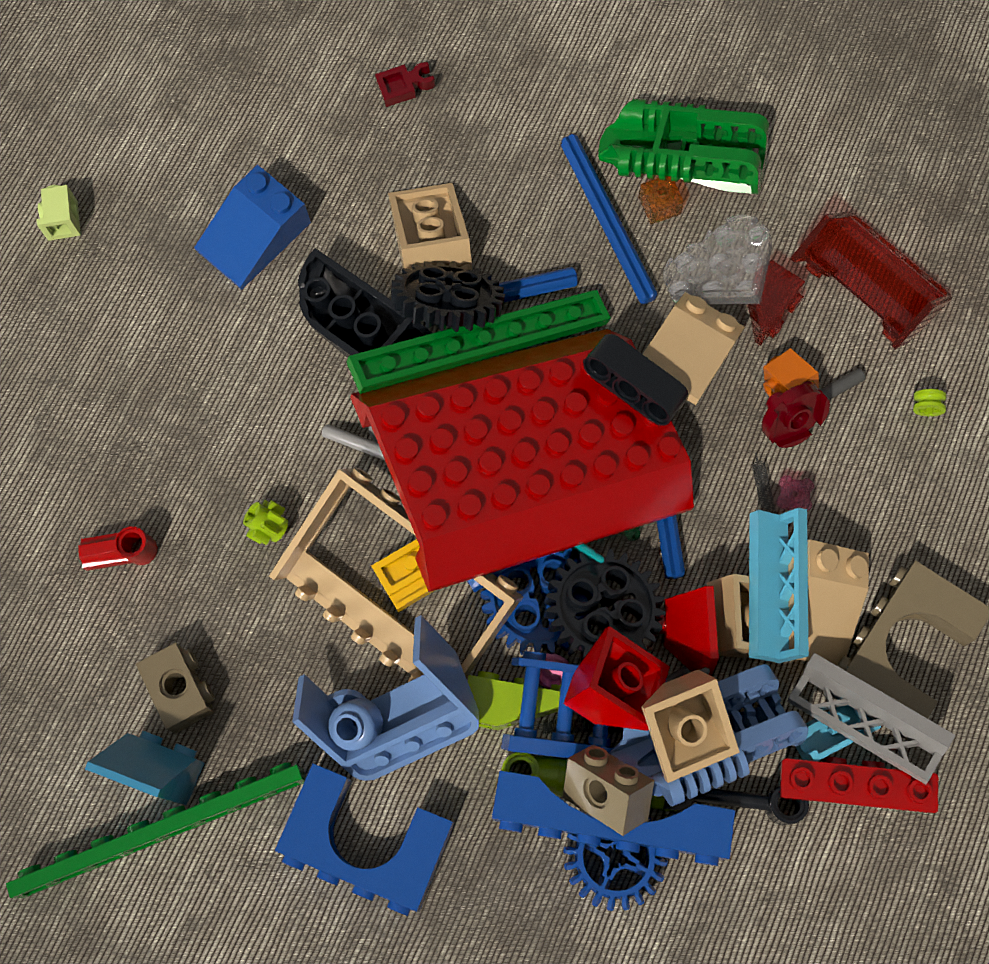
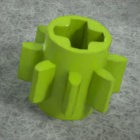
[243,500,288,545]

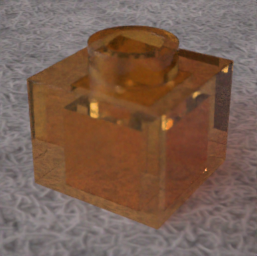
[638,176,684,225]

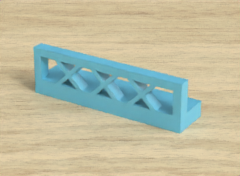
[749,508,809,663]

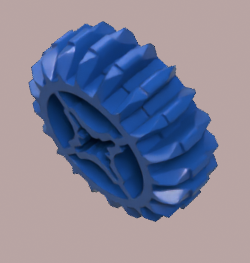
[563,813,668,911]

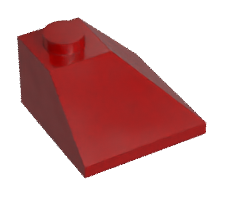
[657,586,719,676]
[563,626,670,731]

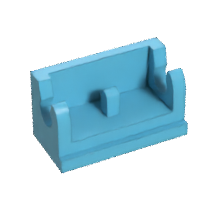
[795,705,881,761]

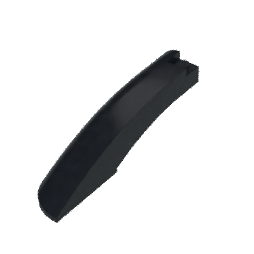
[298,248,470,365]

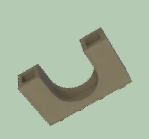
[837,560,989,719]

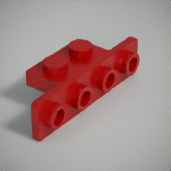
[780,757,939,813]

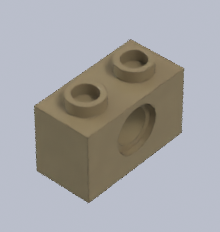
[136,642,215,734]
[563,744,654,836]

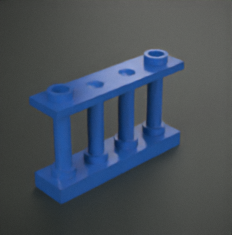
[501,651,667,758]

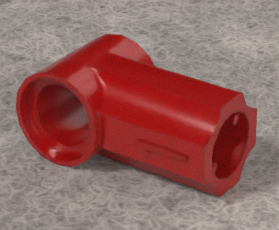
[78,526,158,571]

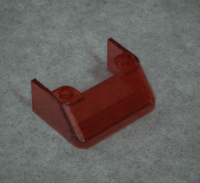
[790,212,953,350]

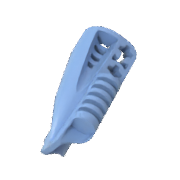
[609,664,808,807]

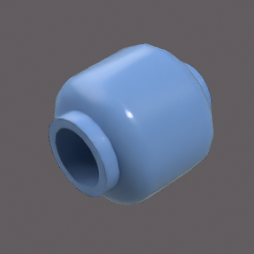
[328,698,383,751]

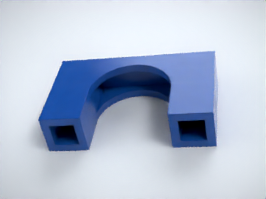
[275,763,455,916]

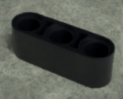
[583,334,689,426]

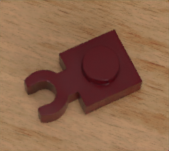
[375,62,435,107]

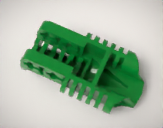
[598,99,769,195]

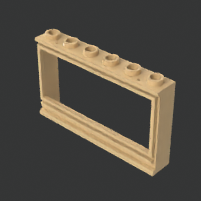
[269,467,524,682]

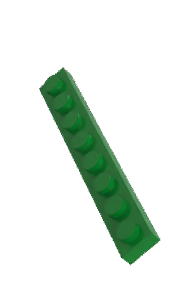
[346,289,611,394]
[6,762,306,898]

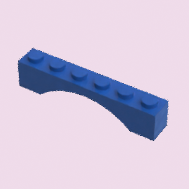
[492,771,735,866]

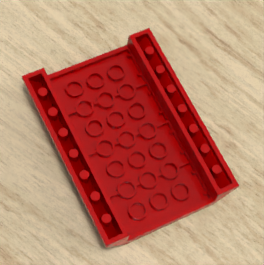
[350,329,694,592]

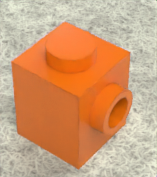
[763,348,819,397]

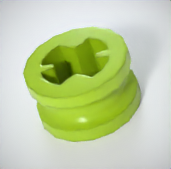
[913,389,947,417]

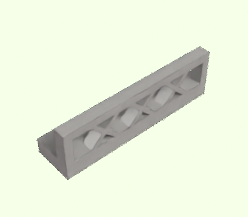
[787,653,956,785]

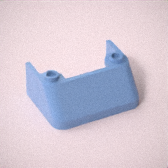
[292,615,479,781]

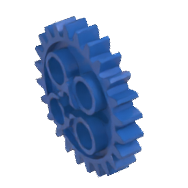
[481,548,591,655]

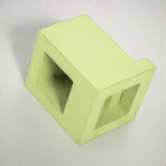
[36,185,81,241]

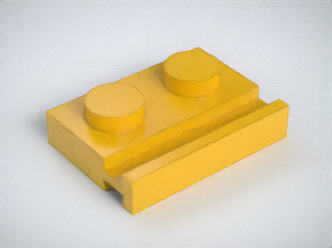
[371,539,434,612]

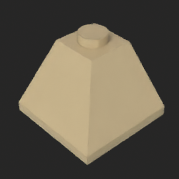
[642,670,740,783]

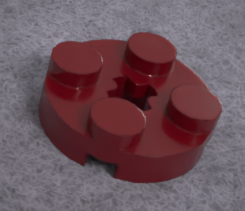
[761,381,830,448]

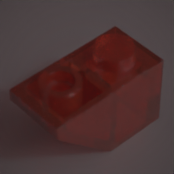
[747,259,805,346]

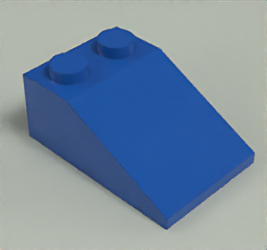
[194,164,311,290]

